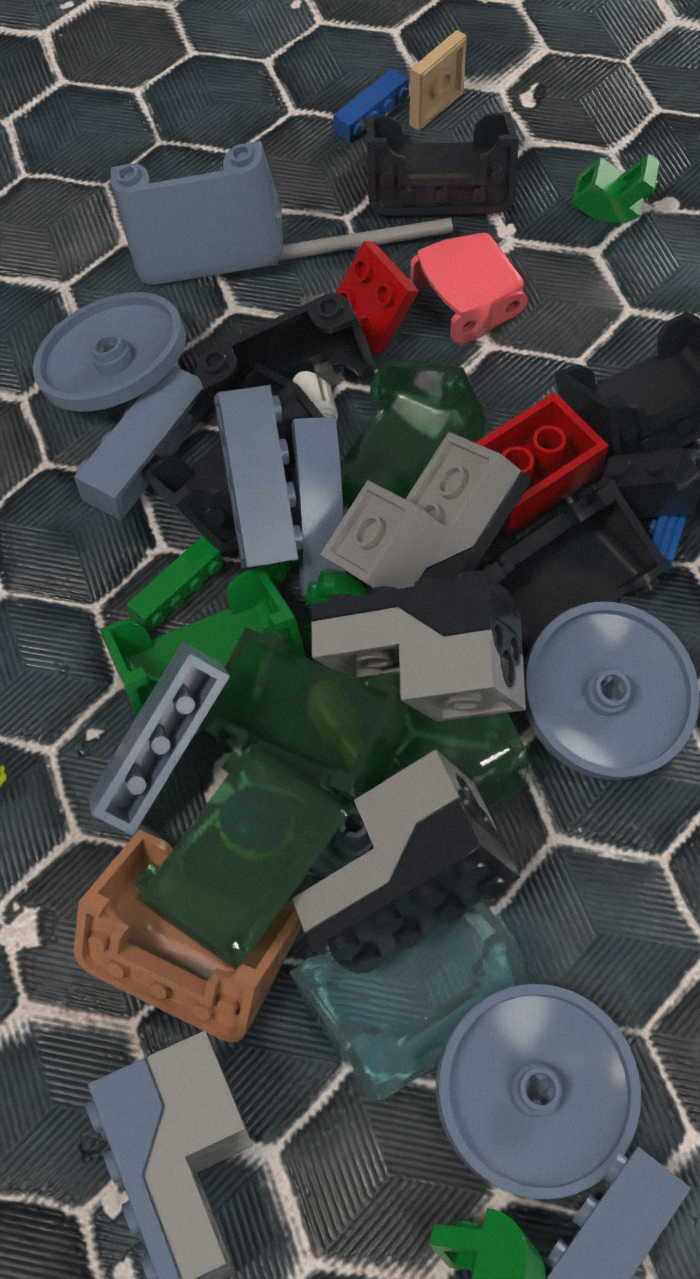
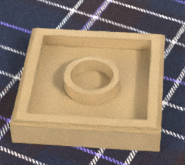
[409,30,467,131]

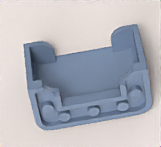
[110,141,283,285]

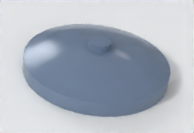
[33,292,186,412]
[523,602,700,780]
[436,984,641,1199]

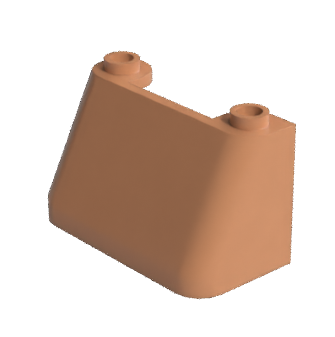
[74,829,302,1042]

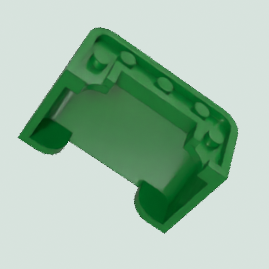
[100,565,310,734]

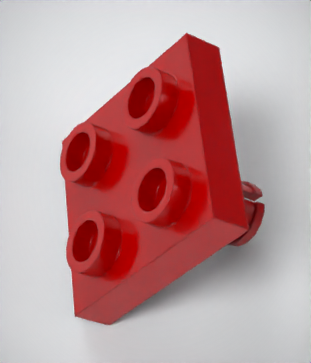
[335,241,419,354]

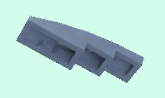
[290,417,345,598]

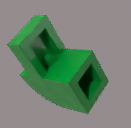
[571,153,660,223]
[429,1208,546,1279]

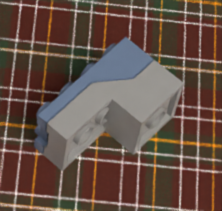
[85,1031,253,1279]

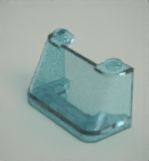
[289,901,530,1100]

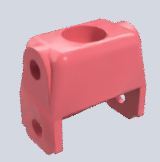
[410,232,528,346]

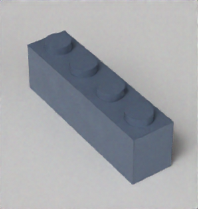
[74,366,212,520]
[214,385,303,568]
[88,641,230,836]
[543,1147,691,1279]

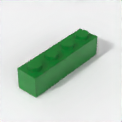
[126,536,223,633]

